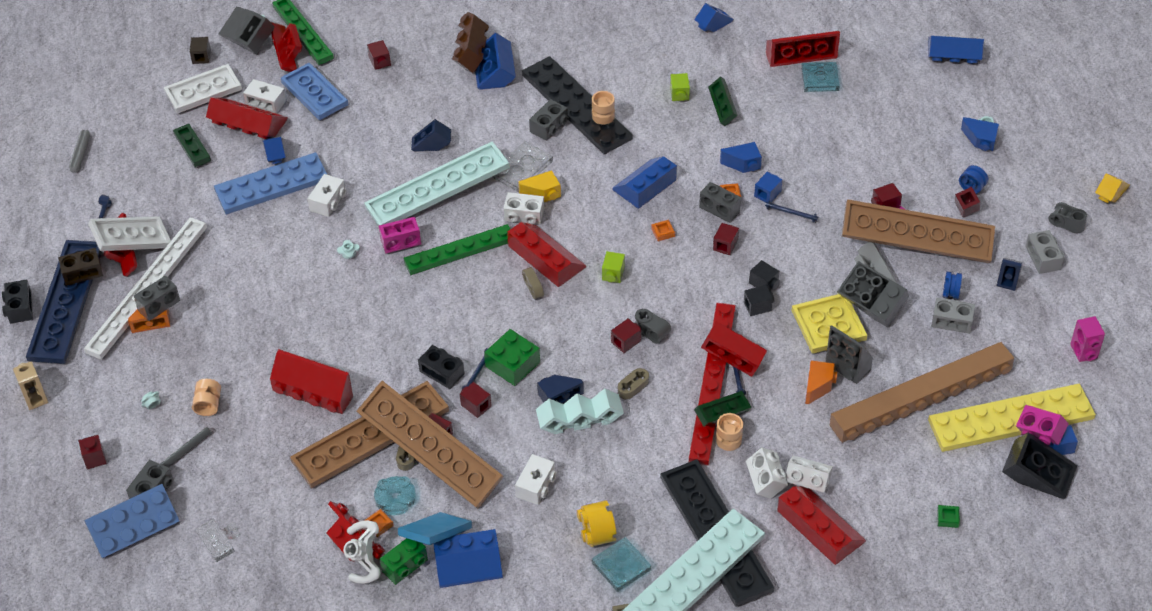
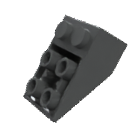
[218,6,275,55]
[837,261,909,328]
[826,325,873,384]

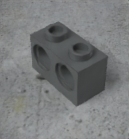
[529,99,568,141]
[699,182,741,223]
[134,276,180,321]
[126,459,173,499]

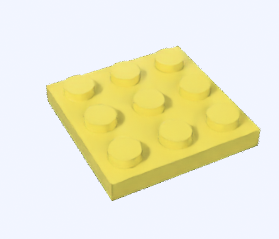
[791,294,867,354]

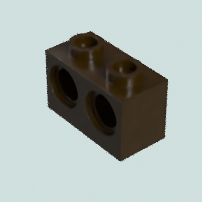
[58,248,103,286]

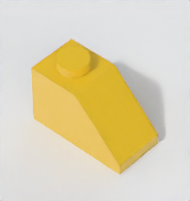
[518,170,561,203]
[1095,173,1130,203]

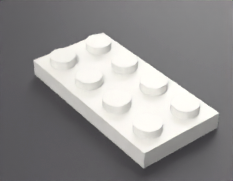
[164,64,242,114]
[88,216,171,251]

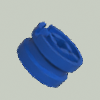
[959,165,989,194]
[943,271,962,300]

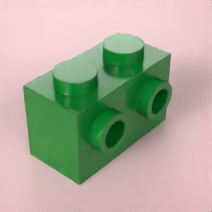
[380,538,428,585]

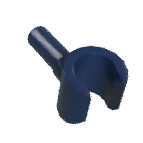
[98,194,112,218]

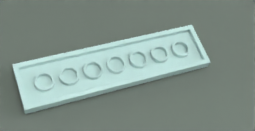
[364,141,510,226]
[622,509,765,611]

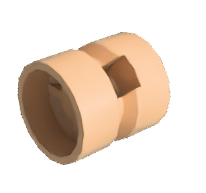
[592,91,615,125]
[192,379,221,416]
[716,413,743,451]

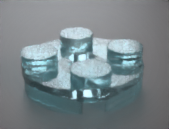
[374,476,416,515]

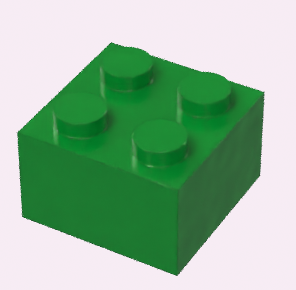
[484,329,540,386]

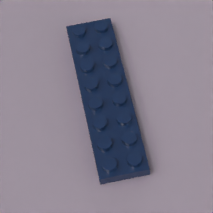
[26,240,102,364]

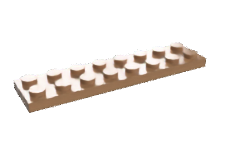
[841,199,995,263]
[290,381,449,489]
[356,381,504,509]

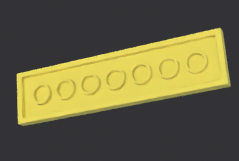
[928,383,1096,452]

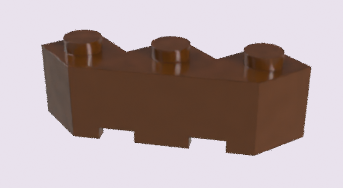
[452,12,489,73]

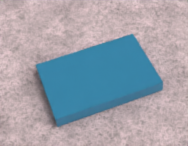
[398,512,472,545]

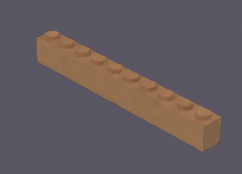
[830,342,1014,443]

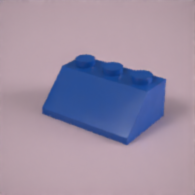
[475,32,516,90]
[928,36,984,63]
[612,156,677,209]
[433,529,503,588]

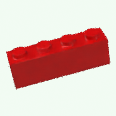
[766,31,840,67]
[205,97,288,139]
[507,222,586,287]
[270,349,353,414]
[777,486,866,565]

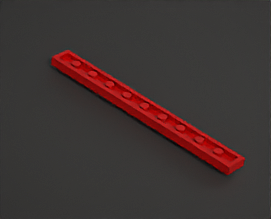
[689,303,736,465]

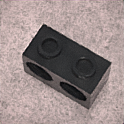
[2,279,33,324]
[418,344,465,389]

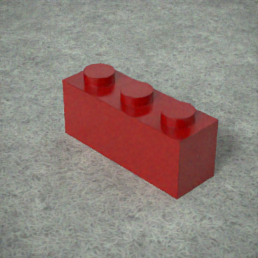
[701,321,767,377]

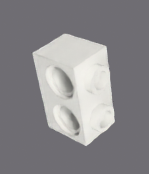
[504,192,544,225]
[746,447,788,499]
[785,455,833,492]

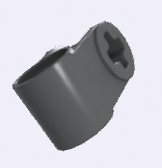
[1048,202,1087,234]
[635,309,671,344]

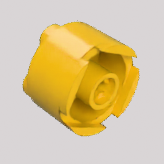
[576,500,616,547]

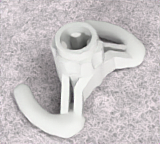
[344,520,381,584]

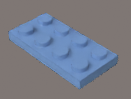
[281,63,348,121]
[84,484,179,558]

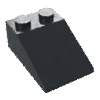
[1002,432,1078,499]

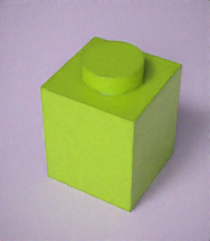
[670,73,690,101]
[602,251,625,283]

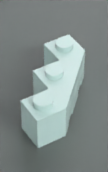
[536,389,624,434]

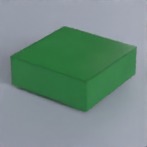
[937,505,960,528]

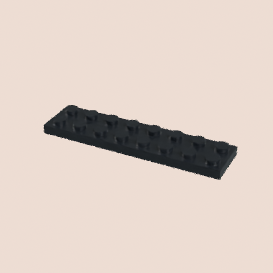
[522,56,633,155]
[660,459,774,607]

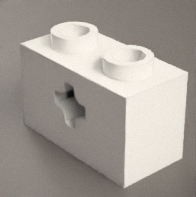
[243,79,286,114]
[307,174,346,217]
[515,454,557,505]

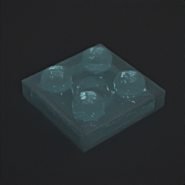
[801,62,840,92]
[592,537,651,592]

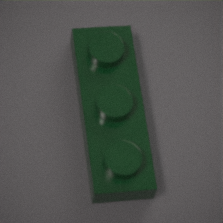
[708,76,738,126]
[173,124,211,168]
[694,391,752,427]

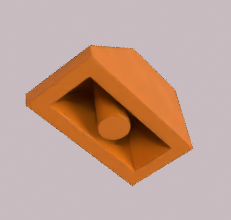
[128,309,170,333]
[805,360,837,404]

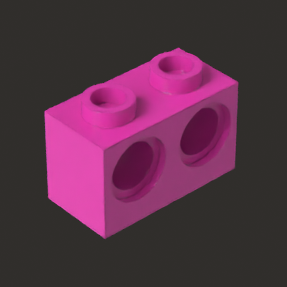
[379,217,421,254]
[1070,316,1105,362]
[1016,405,1069,445]

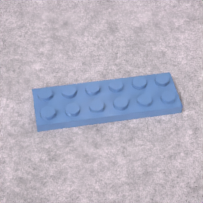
[214,152,327,215]

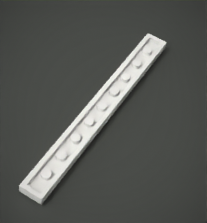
[84,217,207,360]

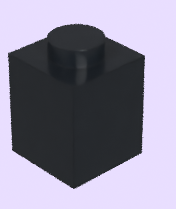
[749,260,780,292]
[743,285,775,317]

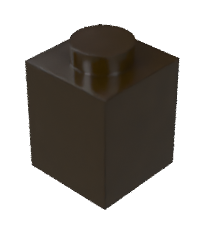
[189,37,211,64]

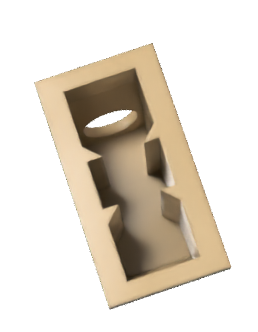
[13,362,48,410]

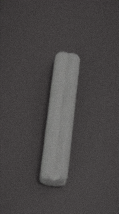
[69,130,90,172]

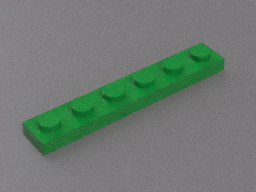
[272,0,334,65]
[403,224,510,276]

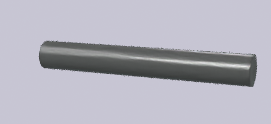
[160,427,212,467]

